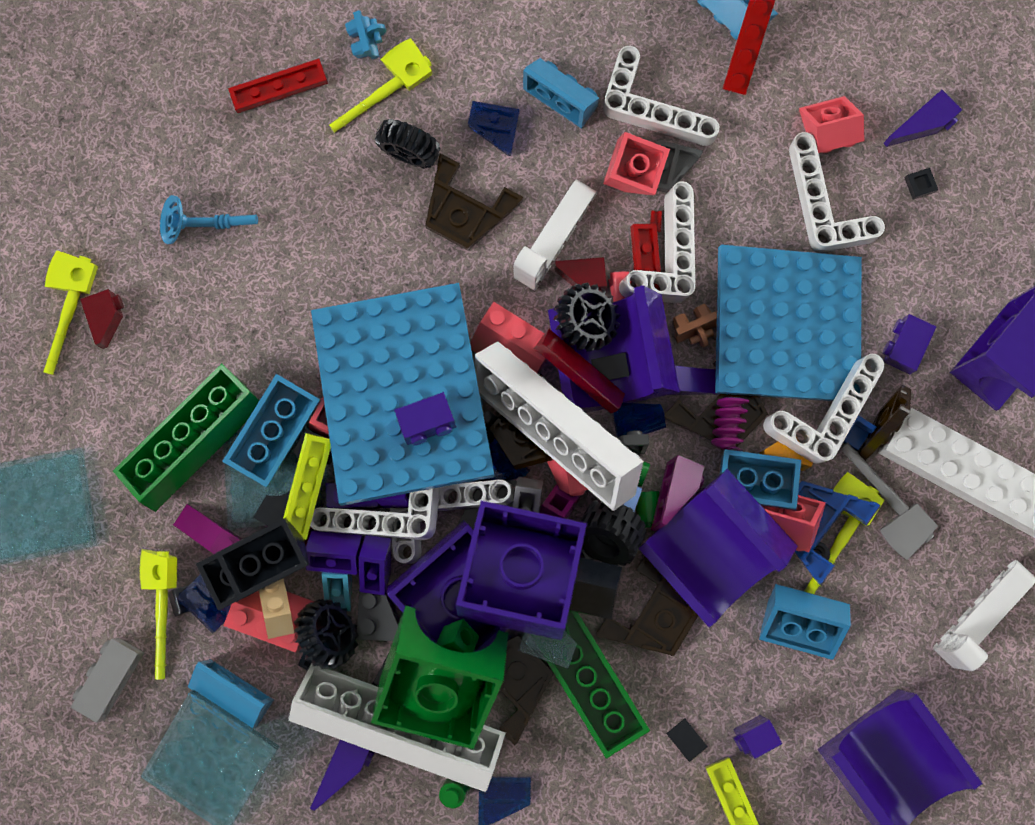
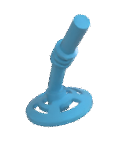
[160,195,258,244]

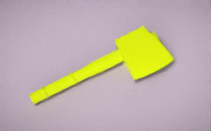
[329,38,432,133]
[43,250,98,375]
[804,472,885,594]
[140,549,177,680]

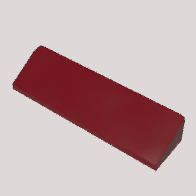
[534,329,625,414]

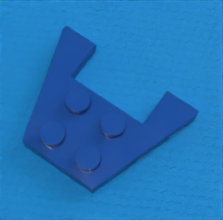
[795,481,880,585]

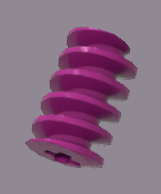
[711,397,749,451]

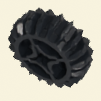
[375,119,441,169]
[553,283,621,352]
[294,599,359,669]

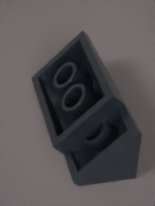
[196,518,309,611]
[569,558,622,620]

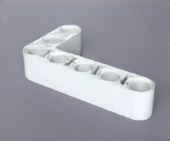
[603,46,720,146]
[789,132,885,252]
[514,179,597,291]
[619,181,695,303]
[763,354,884,464]
[390,480,515,564]
[310,487,440,540]
[933,560,1035,671]

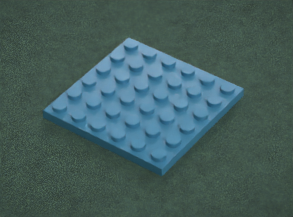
[715,245,862,401]

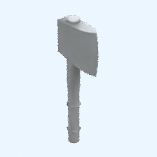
[840,442,938,560]

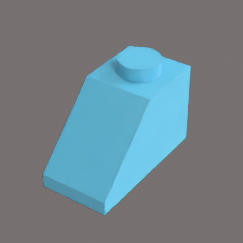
[322,572,352,611]

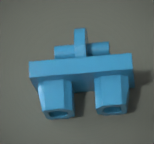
[345,10,386,59]

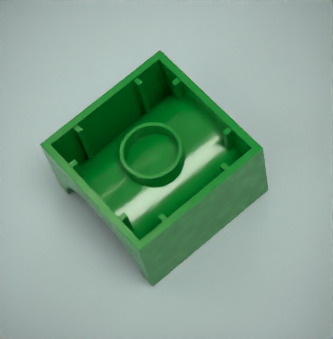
[371,605,508,749]

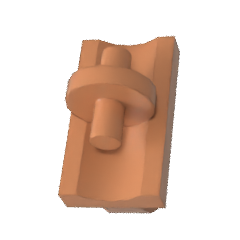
[673,304,717,348]

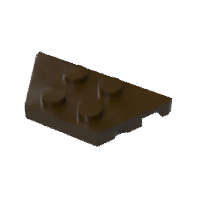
[858,385,911,461]

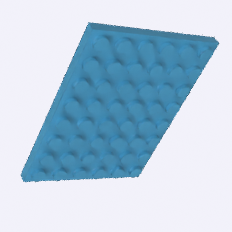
[311,283,495,506]

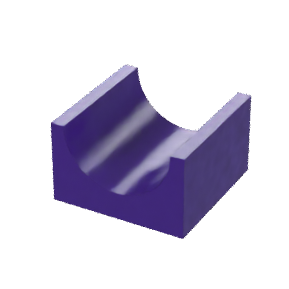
[548,285,680,413]
[950,286,1035,411]
[639,469,798,628]
[456,501,587,640]
[387,520,507,652]
[817,689,983,825]

